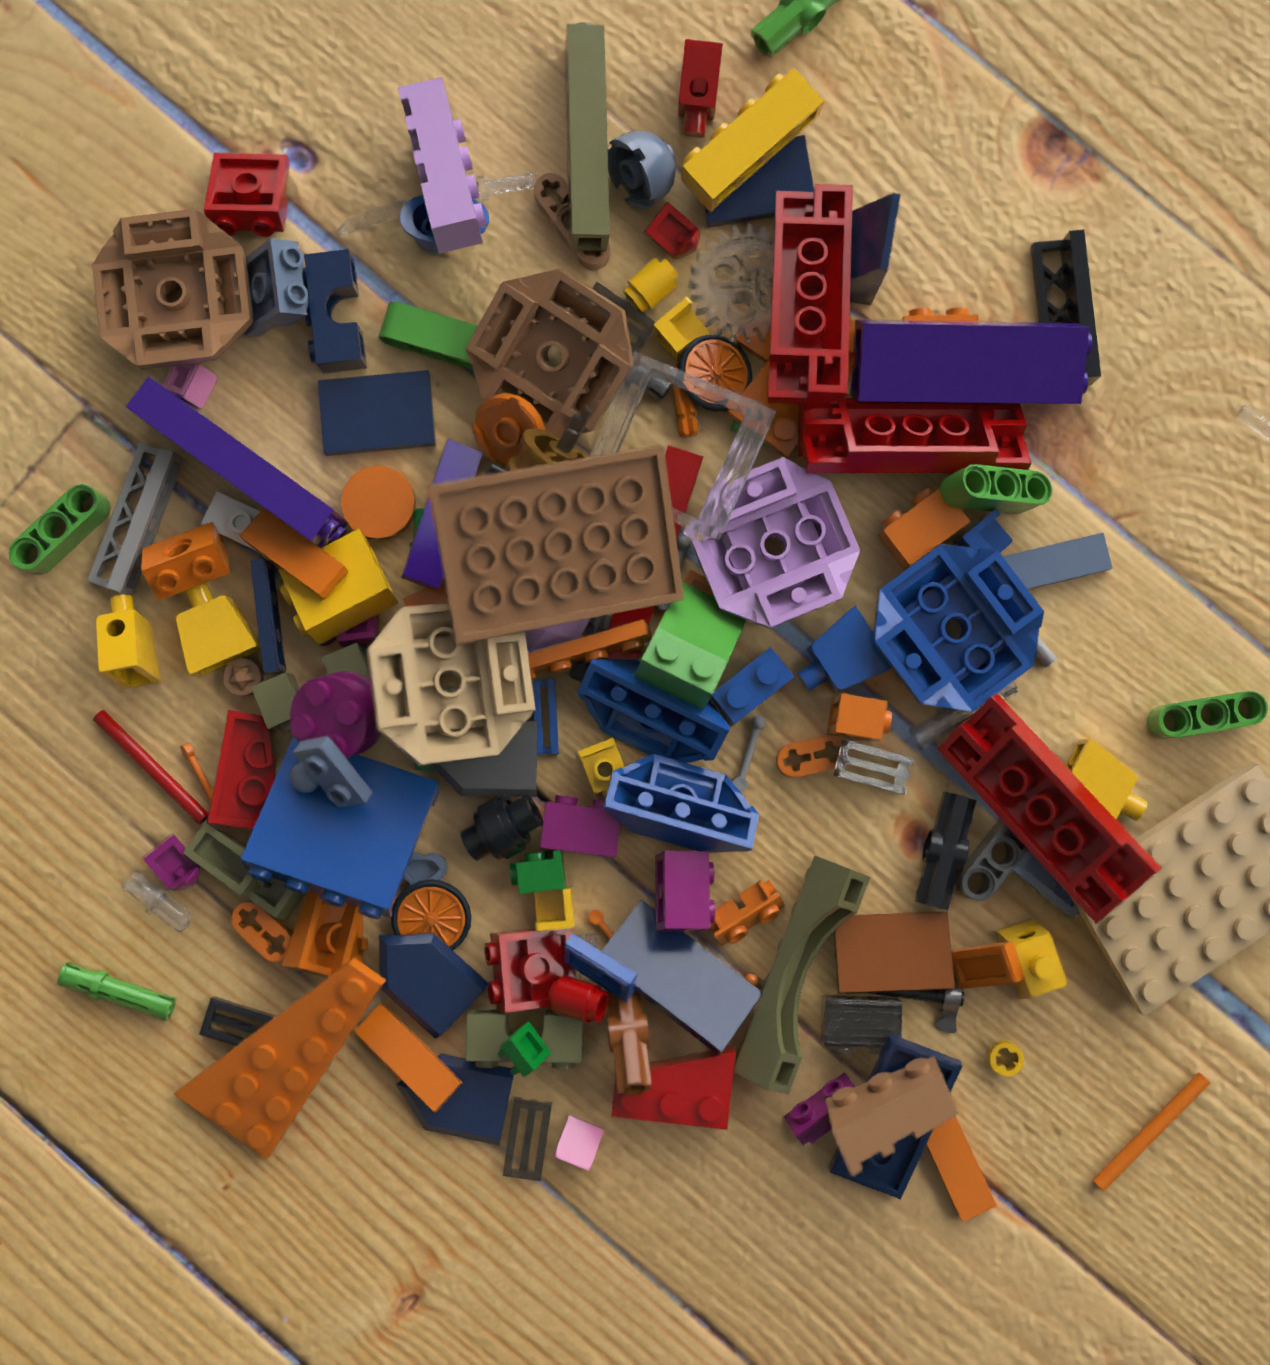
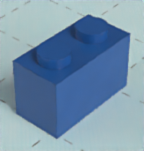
[710,647,795,726]

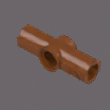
[606,990,651,1096]

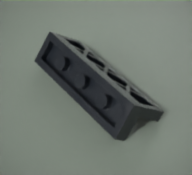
[1030,229,1101,386]

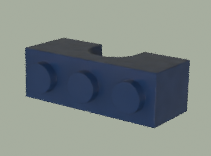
[302,249,367,374]

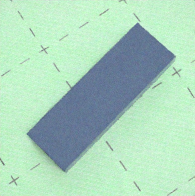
[1003,532,1113,589]

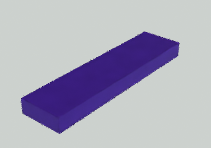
[401,439,483,591]

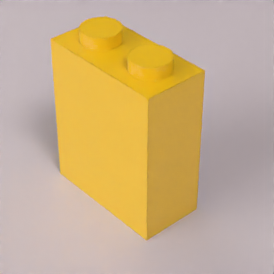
[278,529,399,645]

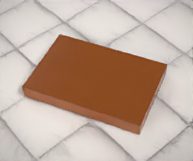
[834,911,955,994]

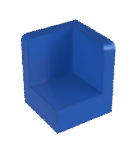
[955,509,1013,553]

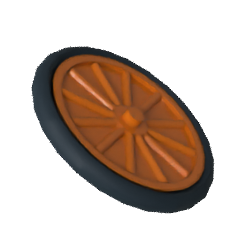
[678,334,752,412]
[391,879,472,950]

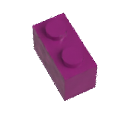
[540,795,621,857]
[655,851,715,932]

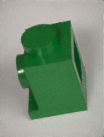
[509,850,567,894]

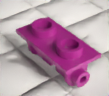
[783,1072,855,1146]

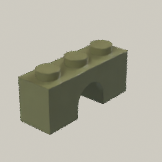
[251,643,371,734]
[466,1009,584,1069]

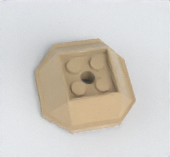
[367,603,535,765]

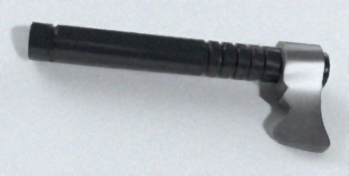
[869,987,964,1033]

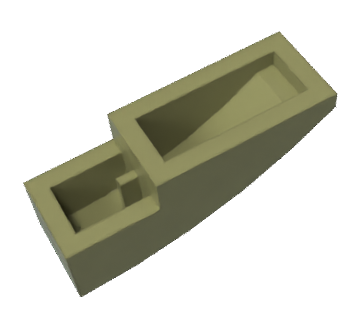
[183,822,304,920]

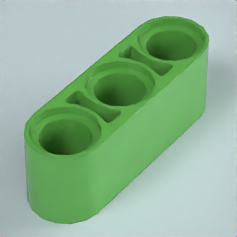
[378,301,477,370]
[940,464,1053,514]
[8,484,111,575]
[1147,691,1268,739]

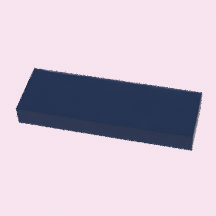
[250,559,286,676]

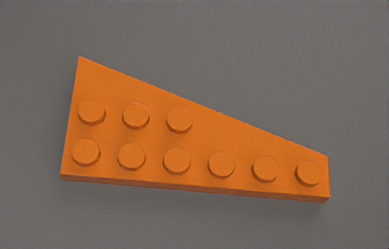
[174,958,386,1159]

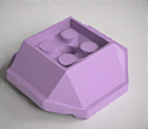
[690,457,860,629]

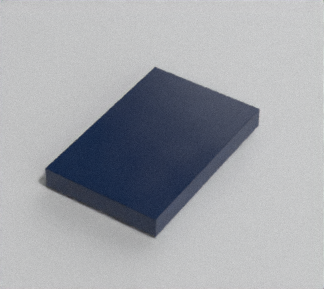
[704,135,814,228]
[318,370,436,456]

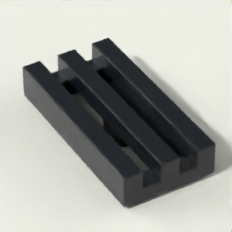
[199,996,276,1046]

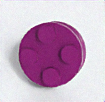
[290,671,381,758]

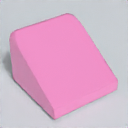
[162,363,217,408]
[554,1115,604,1171]

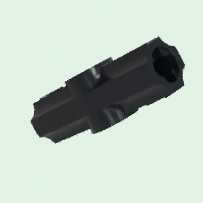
[915,792,977,911]

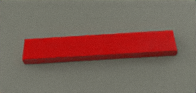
[608,445,704,660]

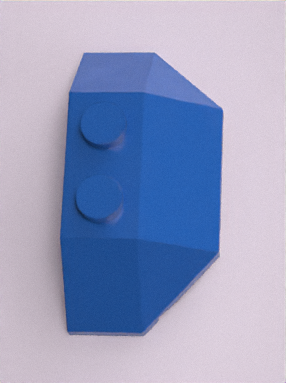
[577,659,731,763]
[603,754,759,853]

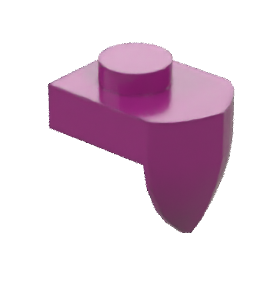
[142,833,200,891]

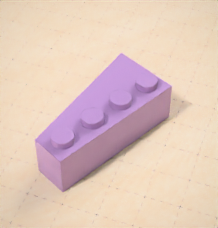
[398,77,487,254]

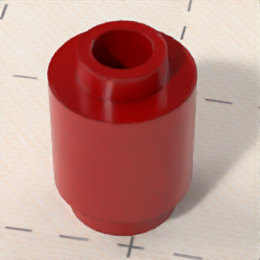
[548,975,609,1023]

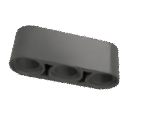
[955,818,1028,901]

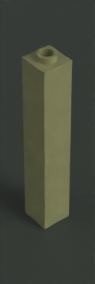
[565,22,610,251]

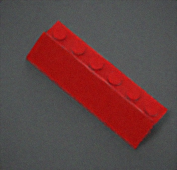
[767,184,853,411]
[798,398,1032,473]
[937,694,1162,924]

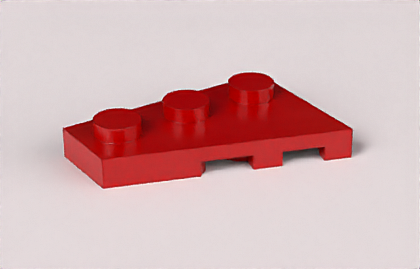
[207,710,275,830]

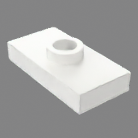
[200,491,260,552]

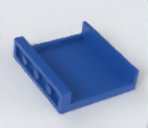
[241,736,439,920]

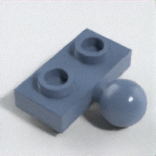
[290,736,373,807]

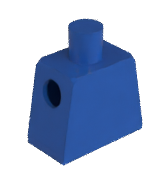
[797,606,892,693]

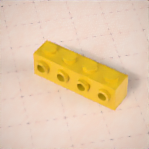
[681,68,824,212]

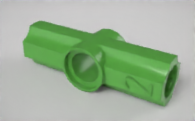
[751,0,838,58]

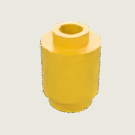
[623,258,679,313]

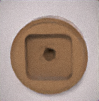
[223,658,264,696]

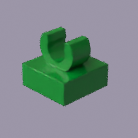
[497,1021,552,1077]

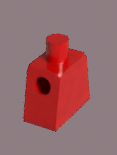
[678,39,723,138]

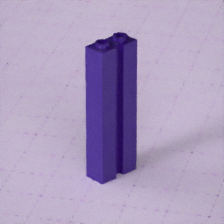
[850,320,1092,404]
[126,376,348,548]

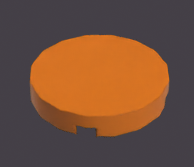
[473,393,545,467]
[341,465,416,540]

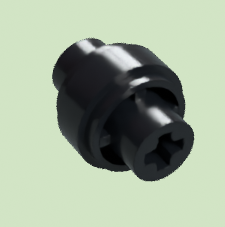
[461,795,543,861]

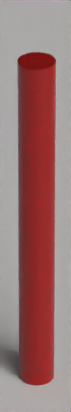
[93,710,209,825]

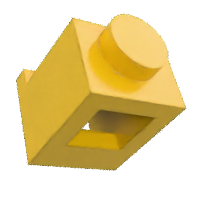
[578,738,625,798]

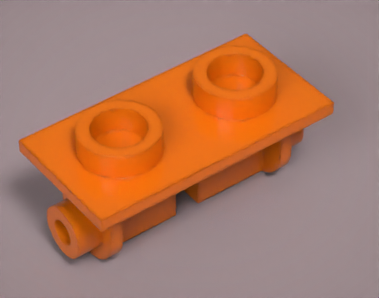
[710,880,785,946]

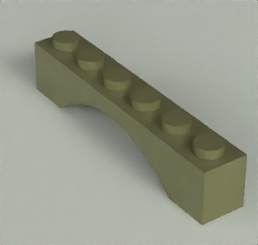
[734,855,870,1094]

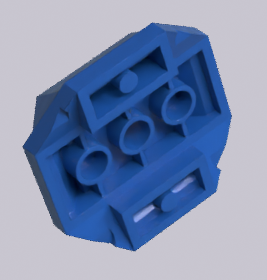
[873,544,1044,712]

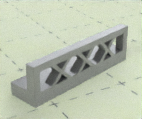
[87,442,184,596]

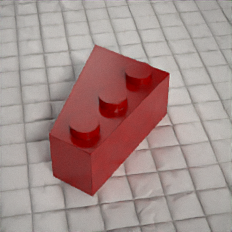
[611,1044,736,1130]

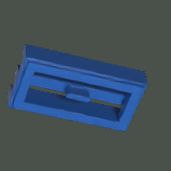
[527,678,559,755]
[564,934,637,1002]

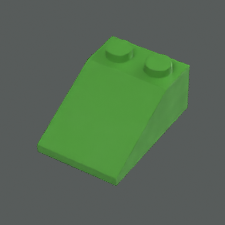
[635,581,746,710]

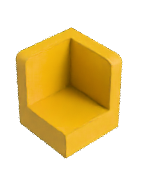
[653,297,709,362]
[534,886,576,931]

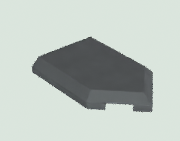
[430,721,538,797]

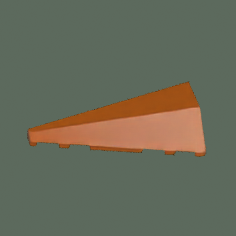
[281,890,368,977]

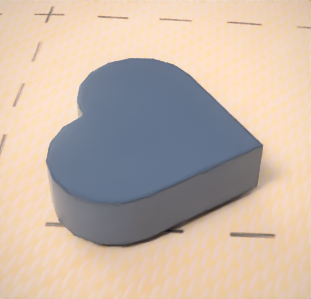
[403,852,448,886]

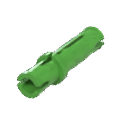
[57,962,176,1021]

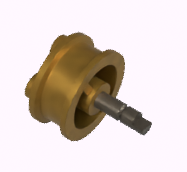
[506,405,593,471]

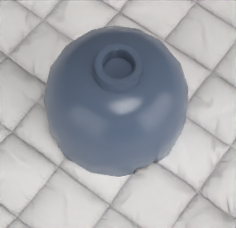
[608,131,676,210]

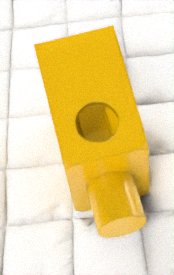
[176,583,261,677]
[96,595,161,689]
[1065,739,1148,821]
[996,918,1068,1000]

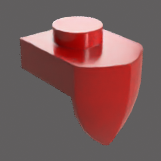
[643,202,700,258]

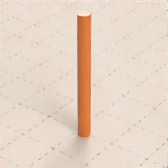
[1092,1072,1211,1192]

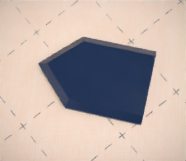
[379,932,488,1039]
[396,1053,514,1145]

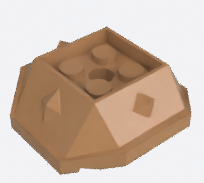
[92,208,253,370]
[465,269,634,437]

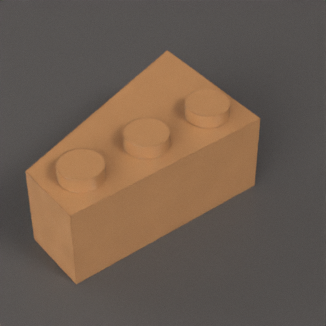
[826,1056,958,1176]

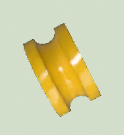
[987,1040,1024,1077]

